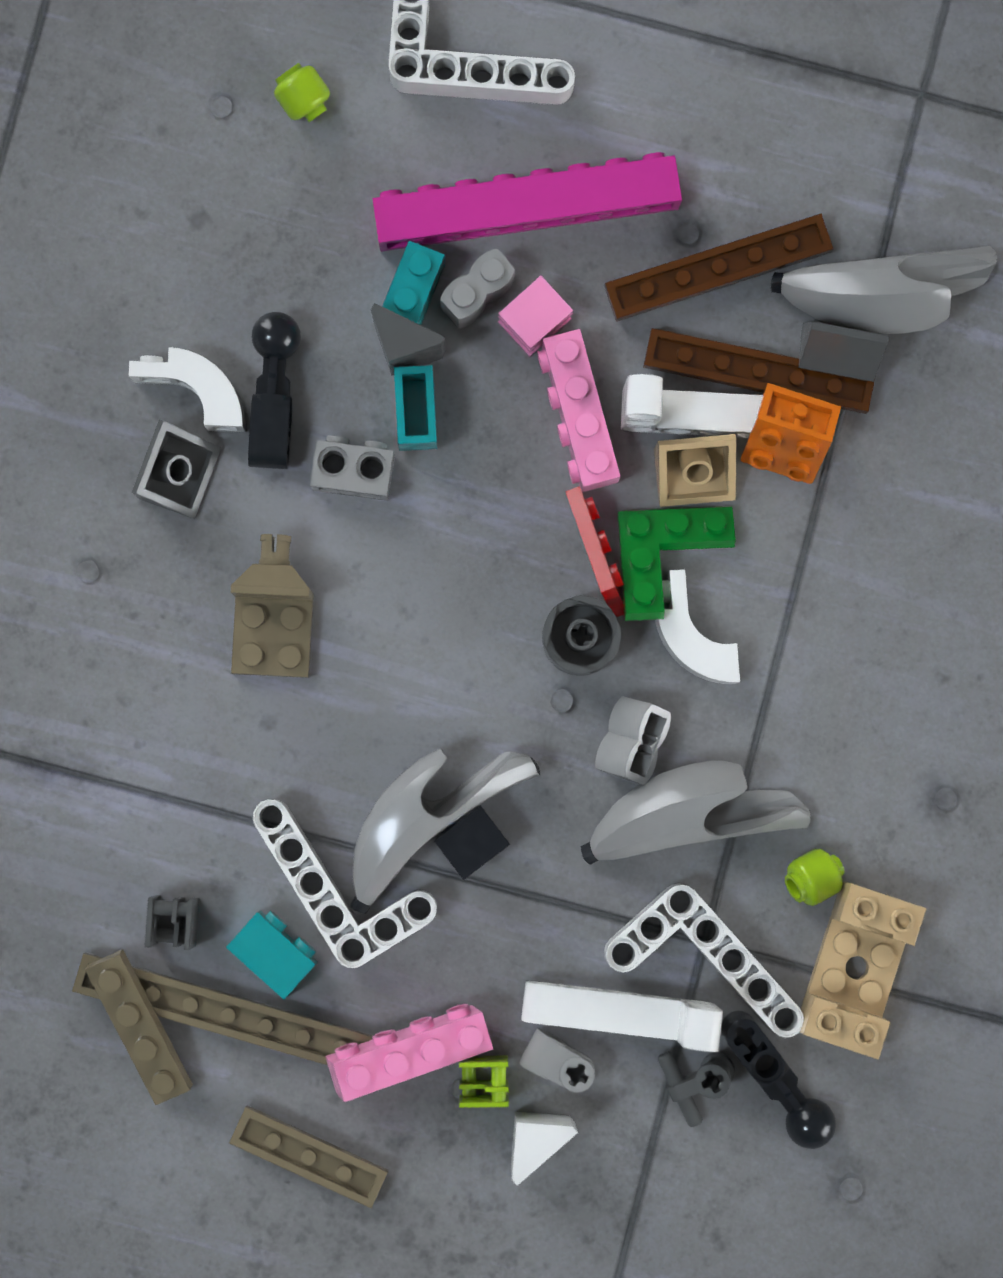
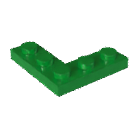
[617,507,736,621]

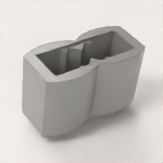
[440,249,515,329]
[595,696,671,785]

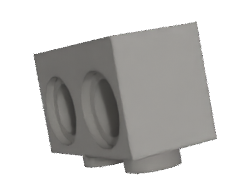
[310,436,394,501]

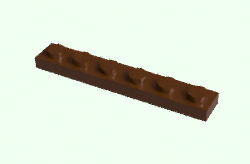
[604,214,833,322]
[643,328,875,414]

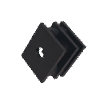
[434,805,510,880]

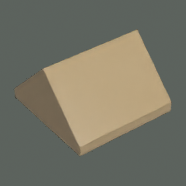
[654,434,736,507]

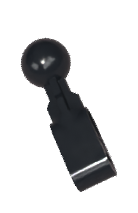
[248,312,301,469]
[721,1011,836,1149]

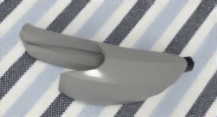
[771,246,997,334]
[350,748,540,914]
[581,760,811,865]

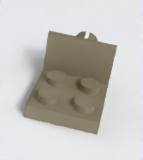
[231,534,314,678]

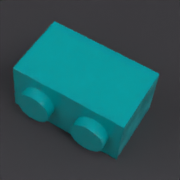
[382,241,445,325]
[394,365,438,451]
[226,911,318,1000]

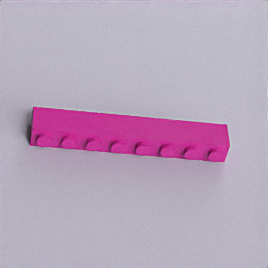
[372,152,682,252]

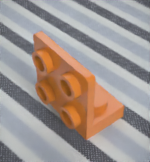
[740,383,841,484]

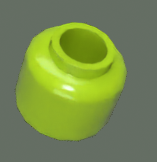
[274,63,330,122]
[784,848,845,906]

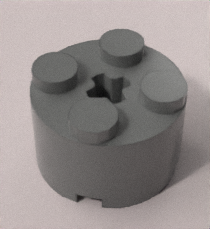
[542,595,621,676]

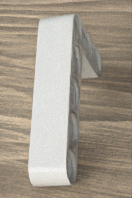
[389,0,575,104]
[621,374,763,438]
[253,800,437,968]
[604,883,804,1038]
[521,981,723,1052]

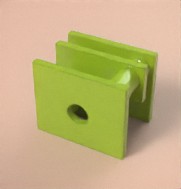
[459,1055,509,1108]

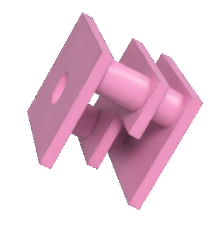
[498,276,573,357]

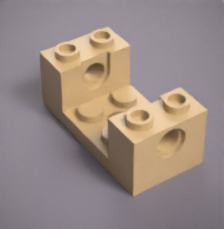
[800,882,926,1060]

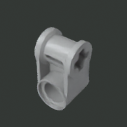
[518,1028,595,1093]

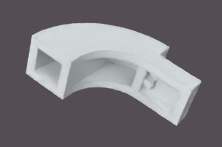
[129,347,246,432]
[655,569,740,684]

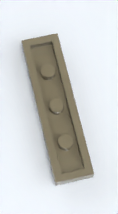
[85,949,193,1105]
[229,1105,388,1208]

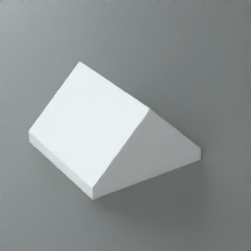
[511,1112,578,1186]

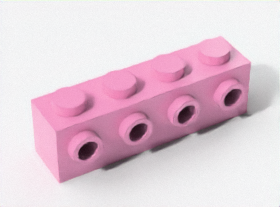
[537,329,621,492]
[325,1004,493,1102]

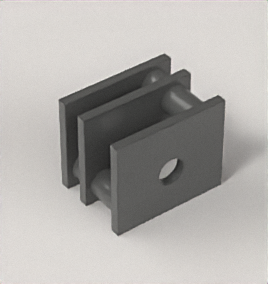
[145,895,200,950]

